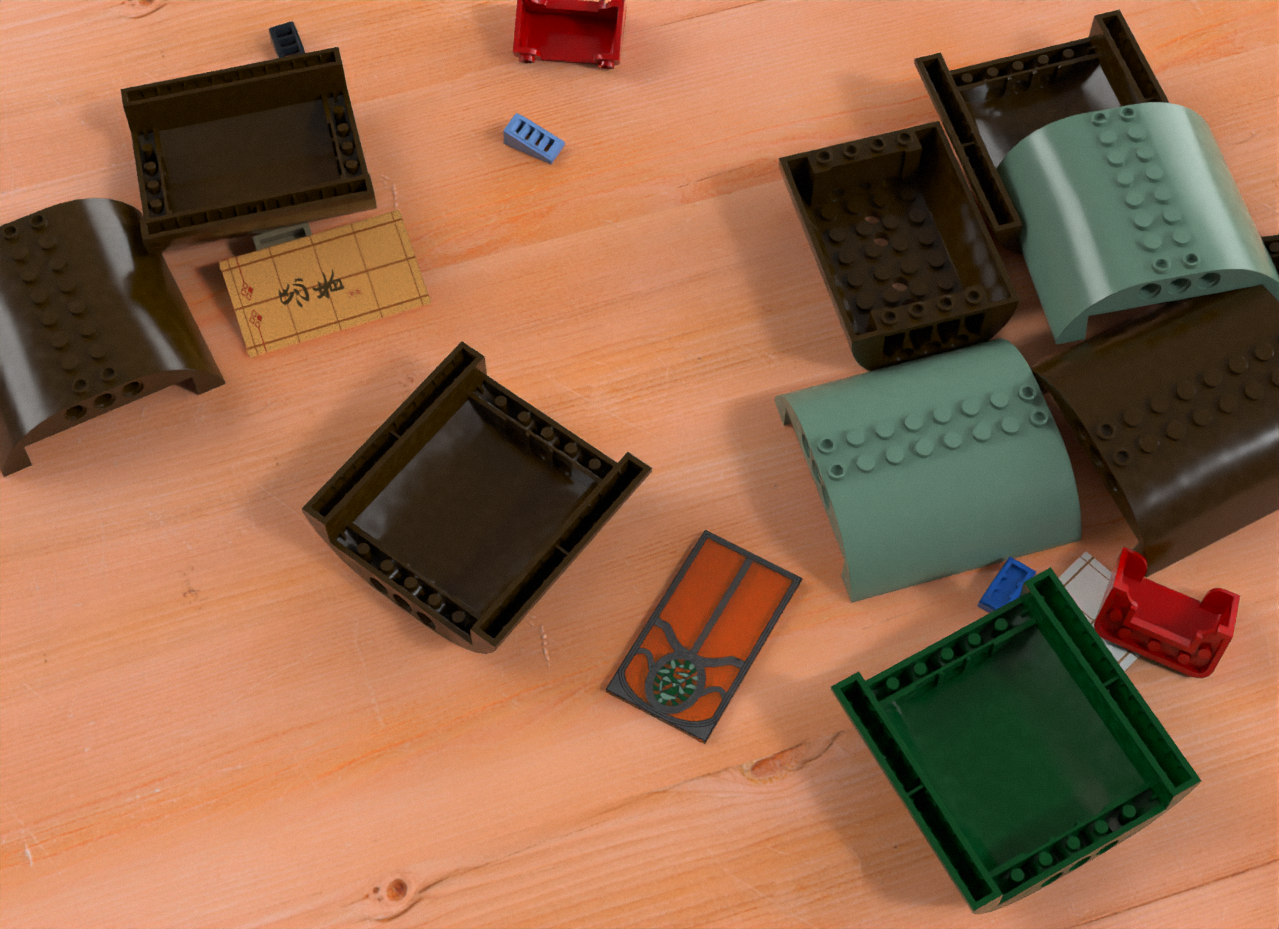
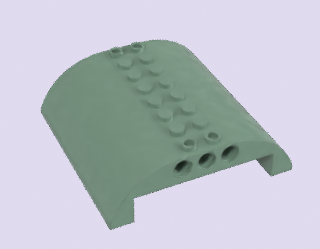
[996,102,1279,344]
[774,338,1082,603]

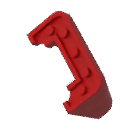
[513,0,627,70]
[1094,546,1240,678]

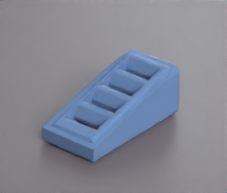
[503,113,565,164]

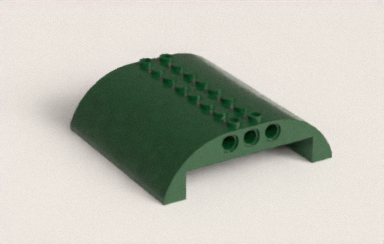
[831,567,1201,914]

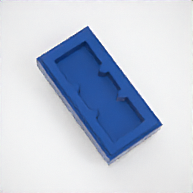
[978,556,1036,613]

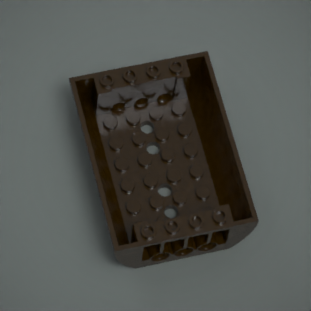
[779,121,1020,371]

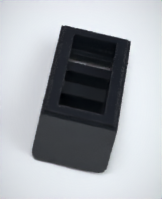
[269,21,305,58]

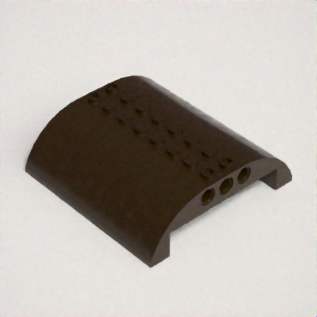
[914,9,1169,254]
[121,47,377,255]
[0,198,226,477]
[1030,284,1279,578]
[302,341,652,654]

